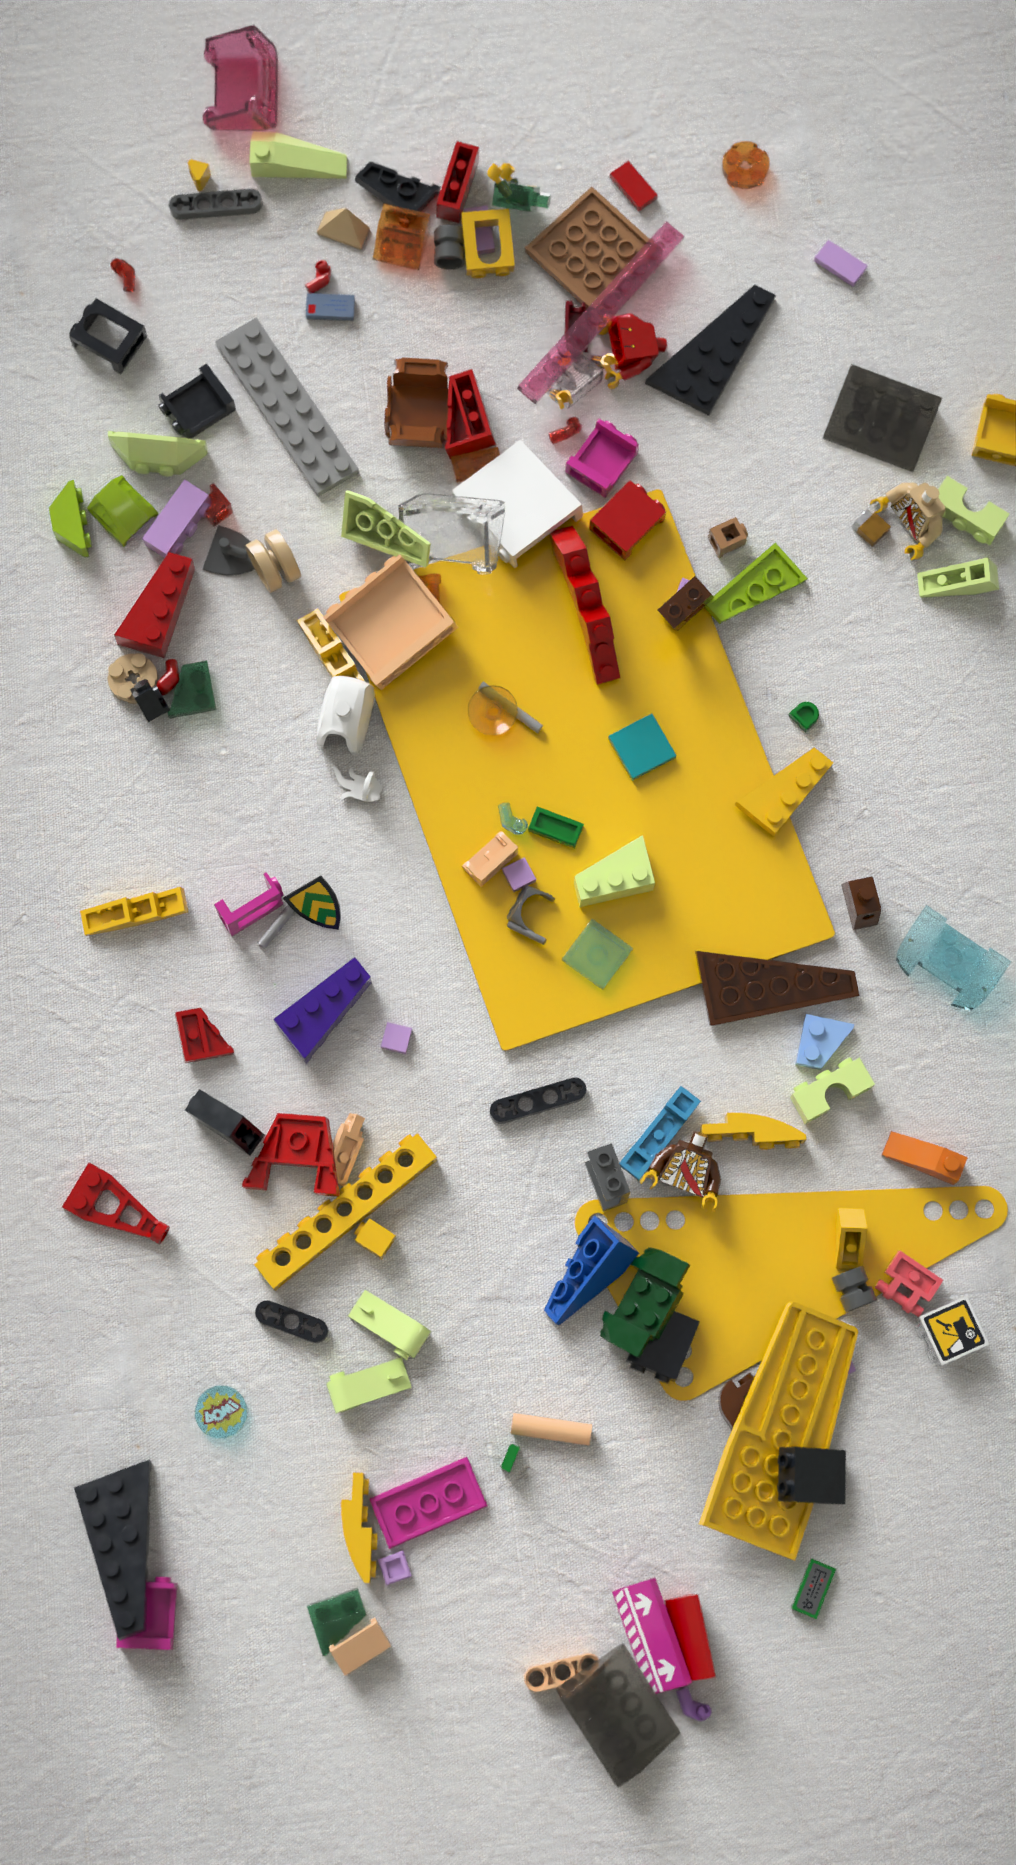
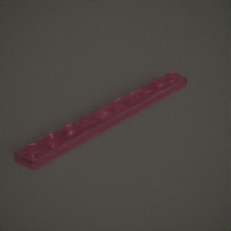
[517,221,685,405]

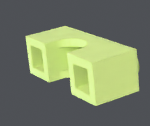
[938,476,1009,545]
[790,1057,875,1124]

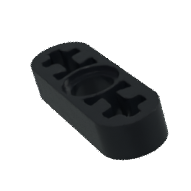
[255,1300,328,1343]

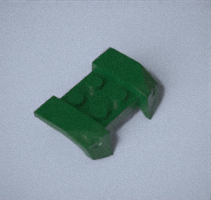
[600,1247,690,1358]

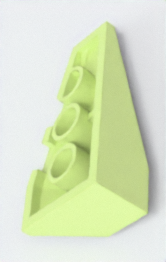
[341,490,431,567]

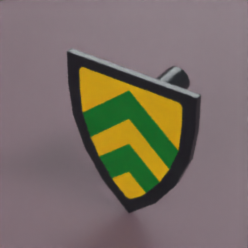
[283,875,341,930]

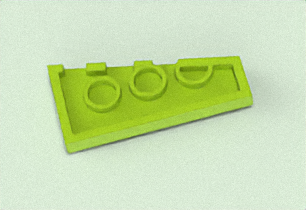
[704,542,808,624]

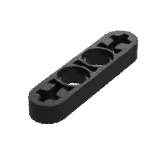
[490,1078,587,1124]

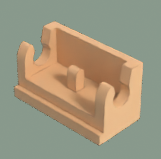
[462,831,518,887]
[329,1618,391,1676]

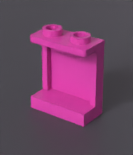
[565,419,639,498]
[116,1577,178,1650]

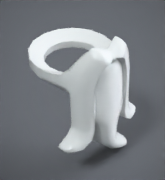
[332,766,383,802]

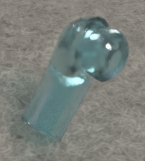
[498,803,528,835]

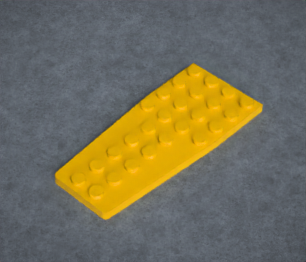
[699,1302,858,1561]

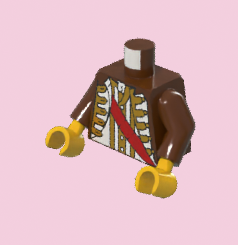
[640,1131,721,1212]

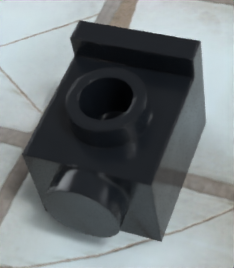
[130,679,170,722]

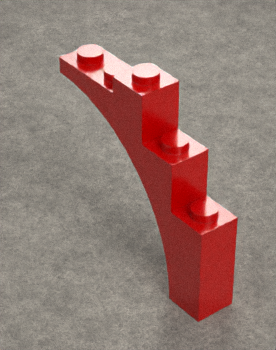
[550,525,620,685]

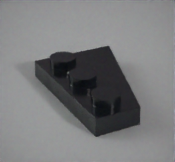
[355,161,441,222]

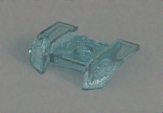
[896,905,1011,1010]

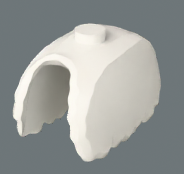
[316,676,375,755]

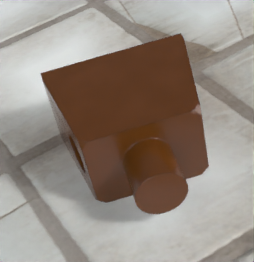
[841,876,881,930]

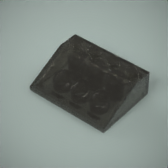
[823,364,942,472]
[555,1643,681,1788]

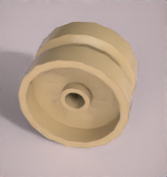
[245,529,301,593]

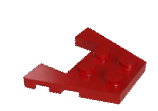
[242,1113,340,1197]

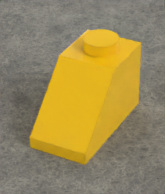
[836,1208,867,1269]

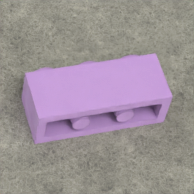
[142,479,212,558]

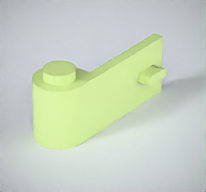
[348,1290,431,1360]
[326,1357,412,1414]

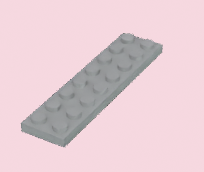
[215,318,359,497]

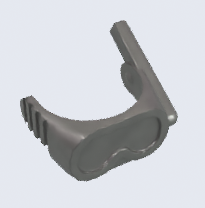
[507,885,555,945]

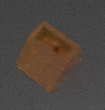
[373,204,431,270]

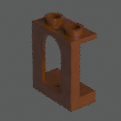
[658,576,715,631]

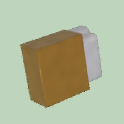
[852,509,891,547]

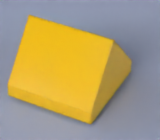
[187,159,211,192]

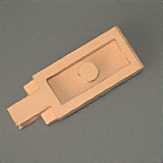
[332,1113,365,1187]

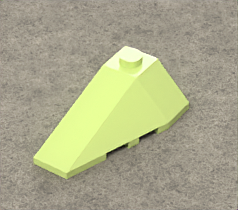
[250,132,347,179]

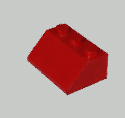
[663,1594,716,1681]

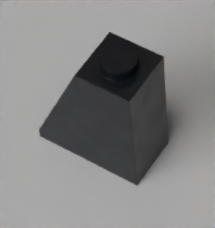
[185,1089,265,1156]

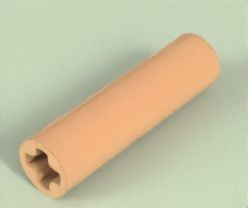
[511,1413,592,1446]

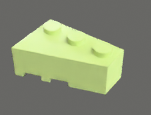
[574,835,655,907]

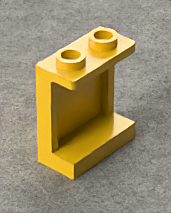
[971,394,1016,467]

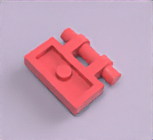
[875,1251,943,1317]

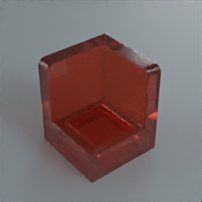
[206,483,233,527]

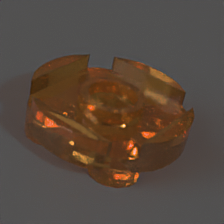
[722,141,770,189]

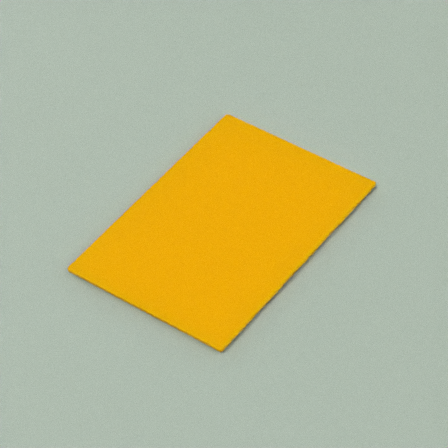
[339,489,835,1051]

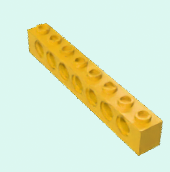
[254,1133,437,1291]

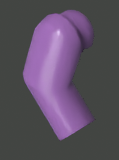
[676,1687,712,1721]

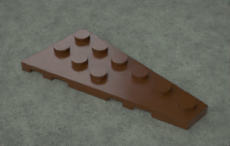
[695,951,860,1026]

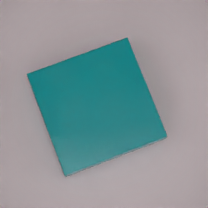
[608,714,676,781]

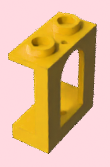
[461,208,515,279]

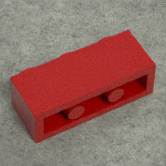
[436,141,479,223]

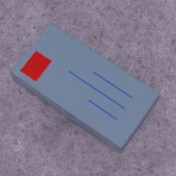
[305,293,355,321]

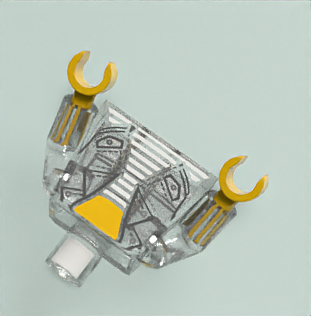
[545,347,618,409]

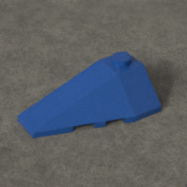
[544,1215,639,1325]

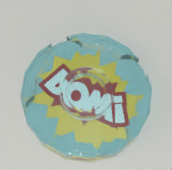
[195,1386,248,1439]

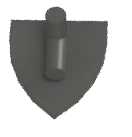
[203,525,255,576]

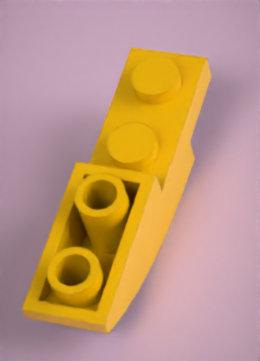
[700,1113,807,1150]
[341,1473,378,1583]

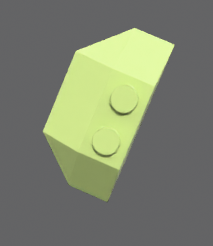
[108,431,208,476]

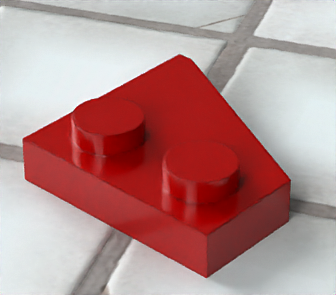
[175,1008,234,1063]

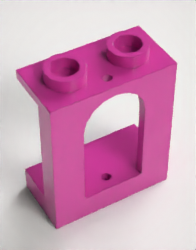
[214,872,284,936]

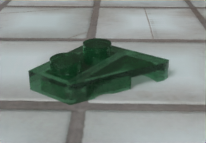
[307,1587,366,1656]

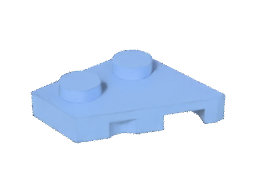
[795,1014,854,1070]

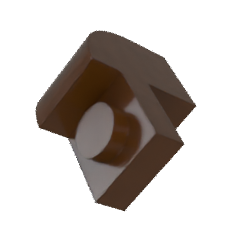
[718,1373,755,1430]

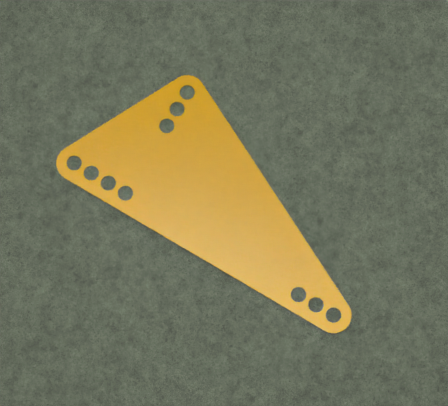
[575,1186,1008,1401]

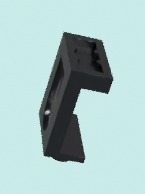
[69,298,147,374]

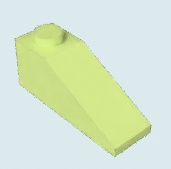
[917,558,999,598]

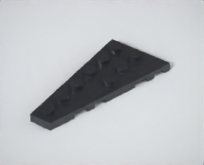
[645,285,776,416]
[74,1459,152,1641]

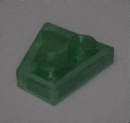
[168,660,217,719]

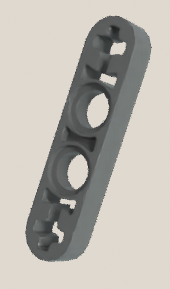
[169,189,262,220]

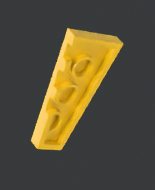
[735,747,833,836]

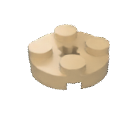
[108,653,158,704]

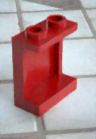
[589,480,666,561]

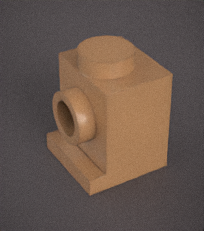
[708,517,748,558]

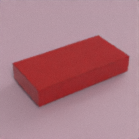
[610,160,658,211]

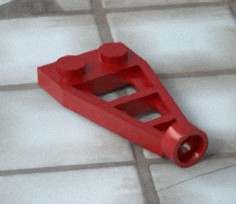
[62,1162,170,1245]

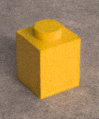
[354,1218,396,1260]

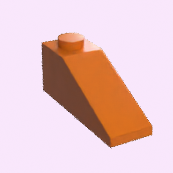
[882,1131,968,1185]

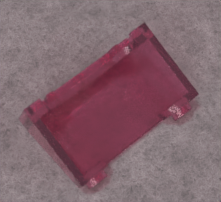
[202,25,278,131]

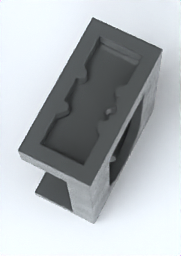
[585,1143,630,1212]

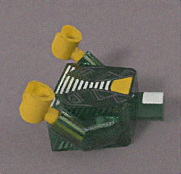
[487,163,551,212]

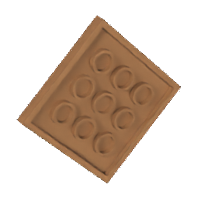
[525,186,660,314]

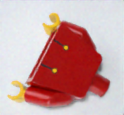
[596,313,667,389]

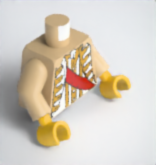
[870,482,945,560]

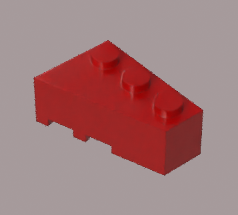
[445,369,496,460]

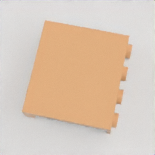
[323,554,458,690]

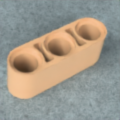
[524,1653,601,1692]

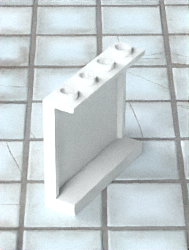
[452,440,583,568]

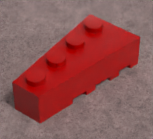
[114,552,195,658]

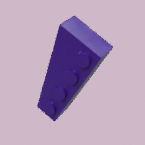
[273,957,372,1064]

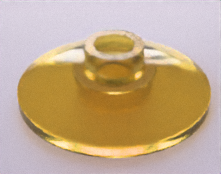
[468,685,518,735]

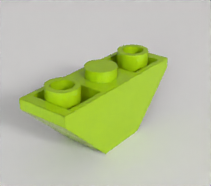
[49,480,92,558]

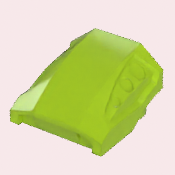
[87,475,159,547]

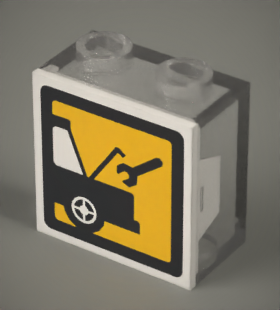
[914,1296,989,1367]

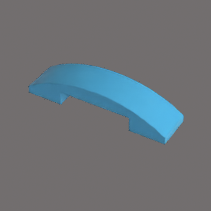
[620,1086,701,1181]

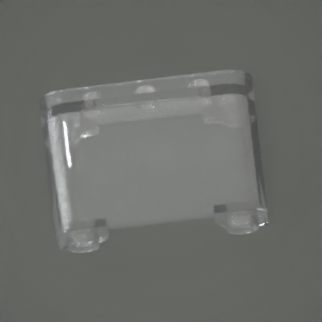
[398,493,505,575]

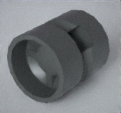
[434,225,465,270]
[832,1266,877,1313]

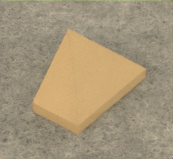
[317,208,370,250]

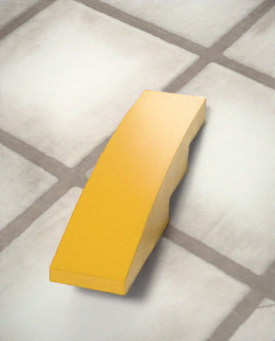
[297,608,364,681]
[80,887,189,936]

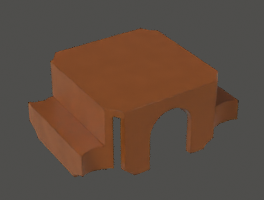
[384,357,448,448]

